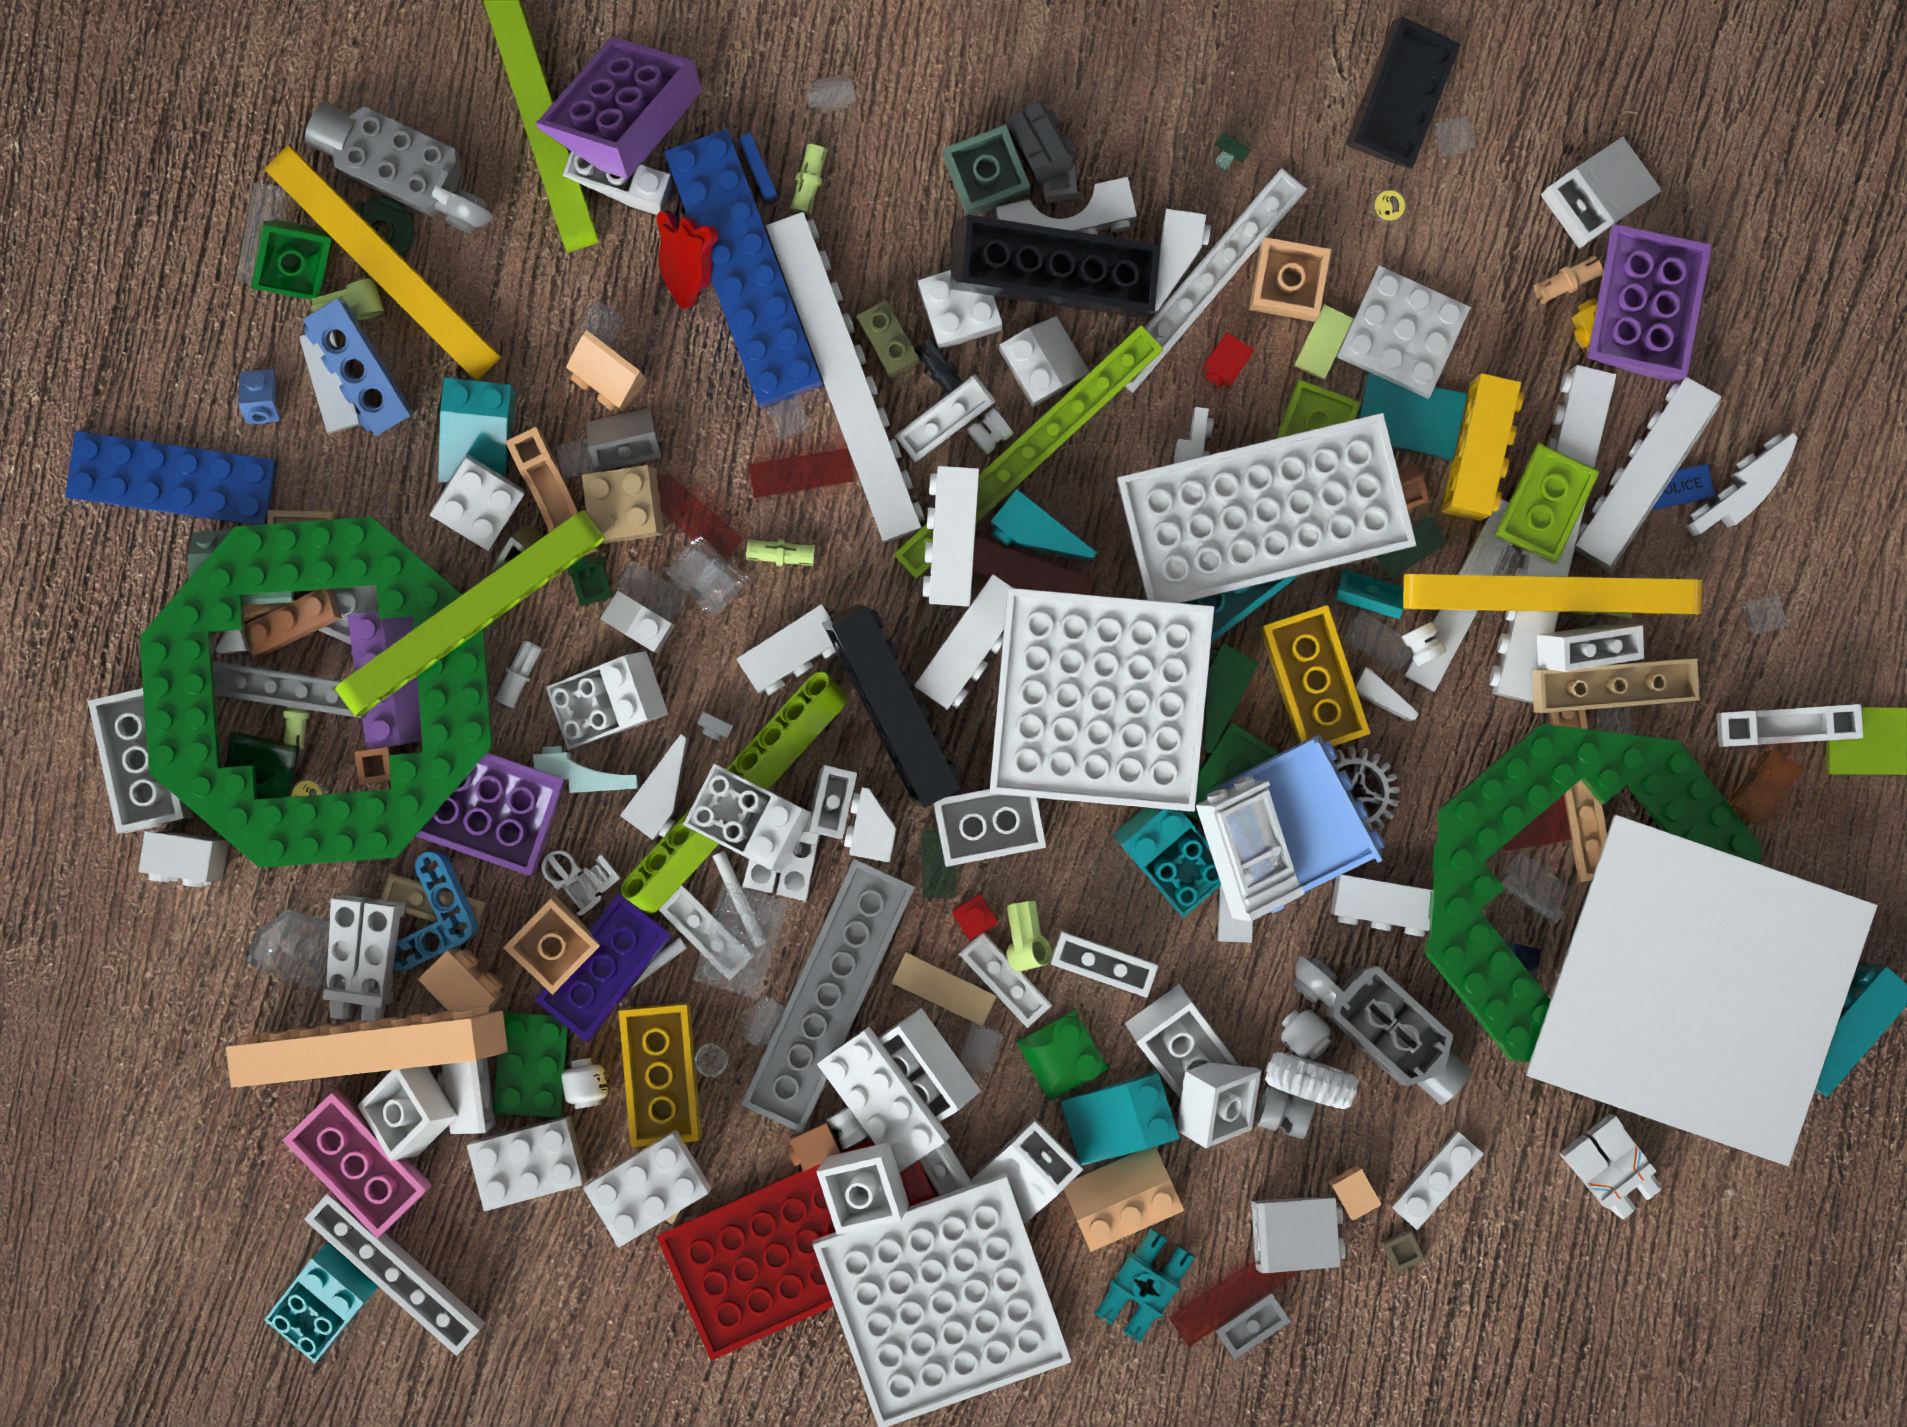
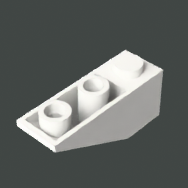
[563,151,673,215]

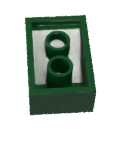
[1200,644,1259,754]

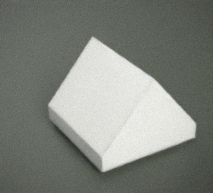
[215,630,251,655]

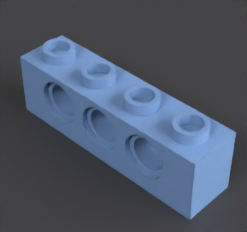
[303,296,414,436]

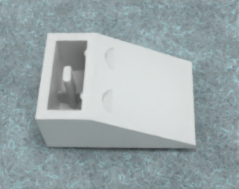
[1541,137,1662,249]
[546,651,668,750]
[683,764,812,873]
[971,1117,1083,1224]

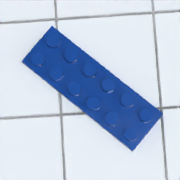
[65,431,277,525]

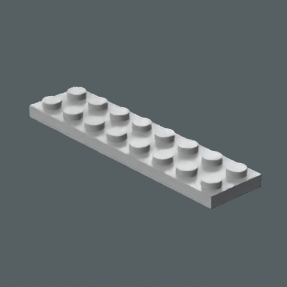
[741,859,915,1133]

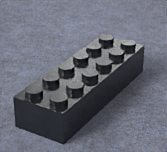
[949,214,1161,318]
[822,604,961,808]

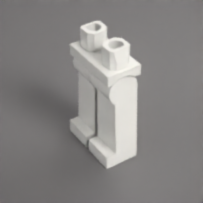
[323,894,406,1022]

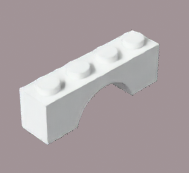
[996,177,1137,235]
[1716,704,1863,747]

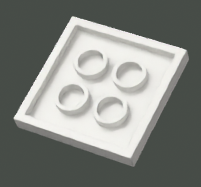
[1337,266,1471,399]

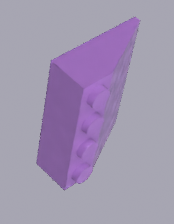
[536,36,702,179]
[1587,224,1712,382]
[347,611,422,749]
[416,753,565,876]

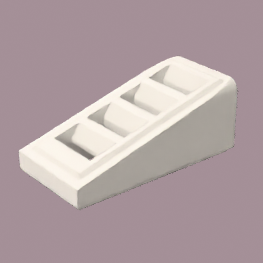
[1354,666,1419,721]

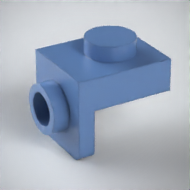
[238,369,280,424]

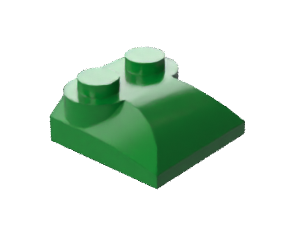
[250,219,332,300]
[1016,1009,1108,1101]

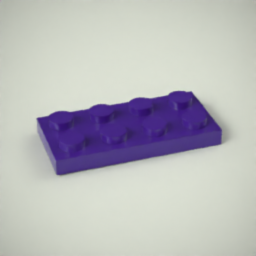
[534,893,673,1043]

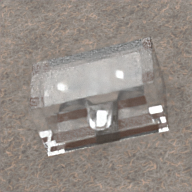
[666,536,750,617]

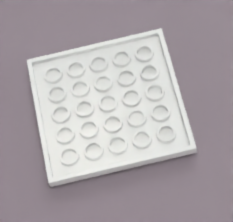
[989,588,1214,812]
[812,1173,1071,1427]

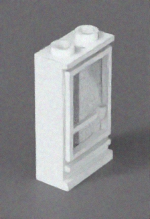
[1196,776,1305,921]

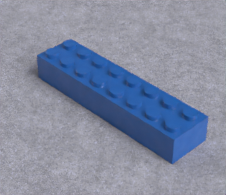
[664,128,823,409]

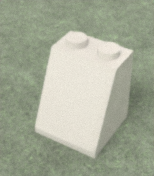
[1251,1196,1345,1273]

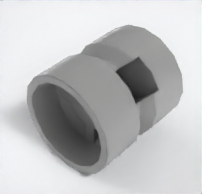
[1256,1084,1315,1140]

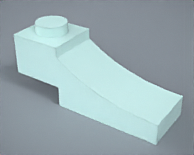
[533,746,641,793]

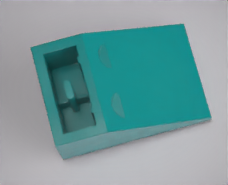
[1112,807,1221,918]
[264,1241,379,1363]

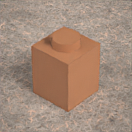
[354,746,398,785]
[787,1120,842,1171]

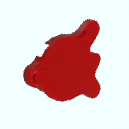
[656,210,718,309]

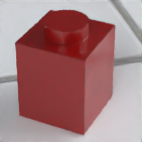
[1202,332,1255,388]
[952,893,998,941]

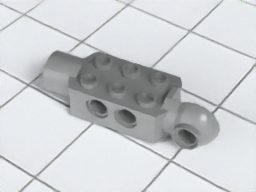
[305,101,494,234]
[1292,956,1472,1105]

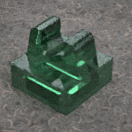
[1214,132,1252,171]

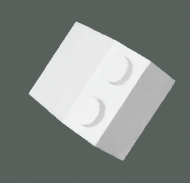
[1125,984,1240,1100]

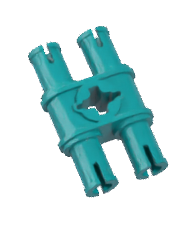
[1094,1227,1196,1343]

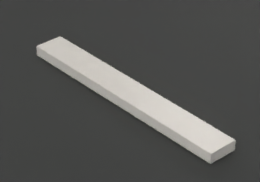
[1125,168,1307,393]

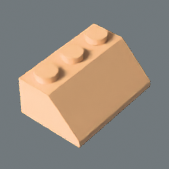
[1064,1146,1184,1252]

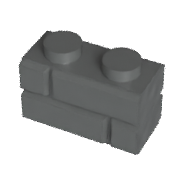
[1005,101,1075,185]

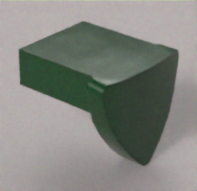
[567,556,613,607]

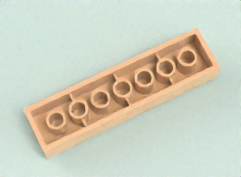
[226,1006,508,1088]

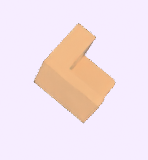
[1328,1165,1382,1220]

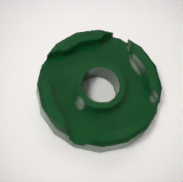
[355,197,416,257]

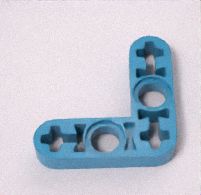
[393,850,478,971]

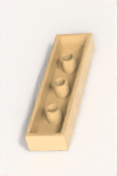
[1532,658,1700,713]

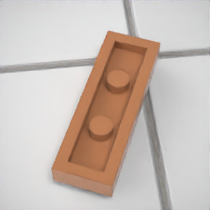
[244,589,342,658]

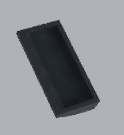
[1345,16,1461,169]

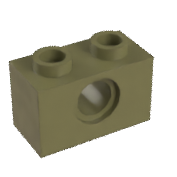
[857,300,919,380]

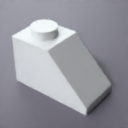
[600,590,675,654]
[809,765,857,839]

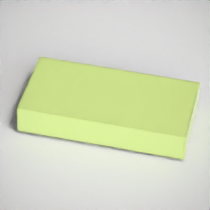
[1294,304,1354,380]

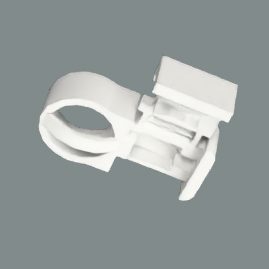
[542,850,622,916]

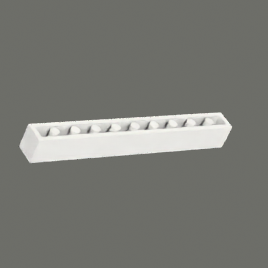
[766,212,925,544]
[1489,365,1617,703]

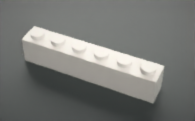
[1575,377,1721,573]
[304,1191,486,1356]

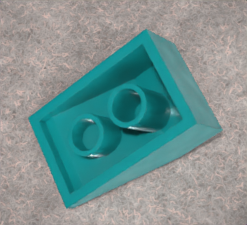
[438,377,517,483]
[990,489,1097,563]
[1060,1070,1179,1165]

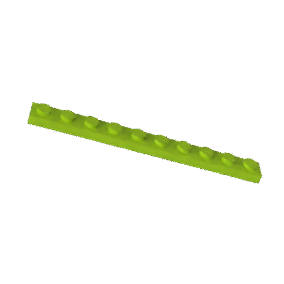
[893,325,1164,579]

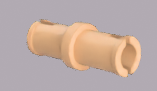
[1534,255,1603,304]

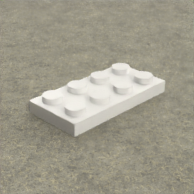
[817,1026,950,1173]

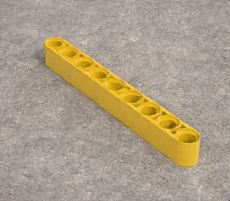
[264,144,502,381]
[1403,574,1703,614]

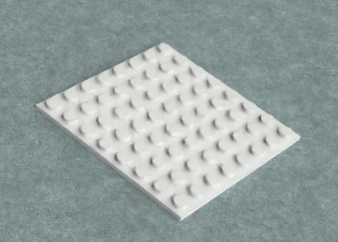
[1525,815,1878,1167]

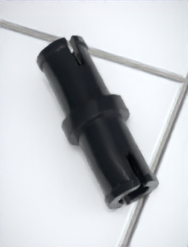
[914,337,963,395]

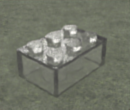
[693,881,789,1000]

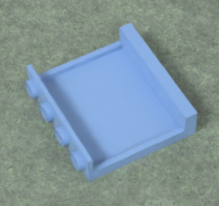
[1209,734,1385,914]

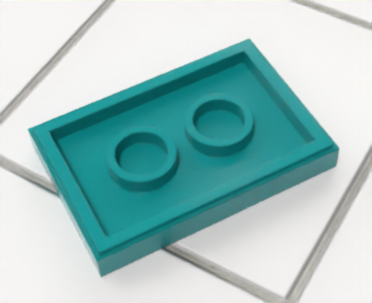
[1358,373,1468,460]

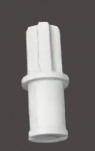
[494,641,541,708]

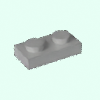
[1215,1291,1291,1360]

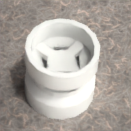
[967,408,1014,455]
[1401,622,1447,667]
[827,1106,869,1149]

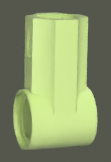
[312,278,384,320]
[1007,901,1052,972]

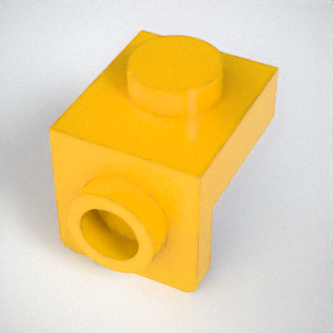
[1571,297,1598,351]

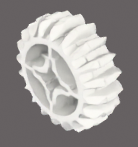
[1335,747,1400,831]
[1265,1052,1358,1109]

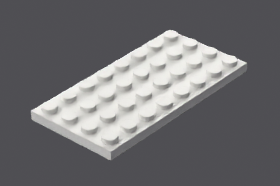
[1117,413,1416,603]

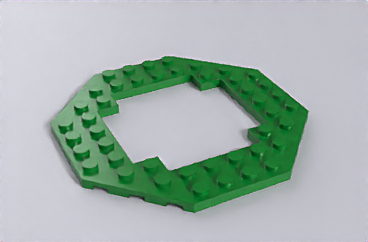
[139,517,493,868]
[1425,724,1762,1062]

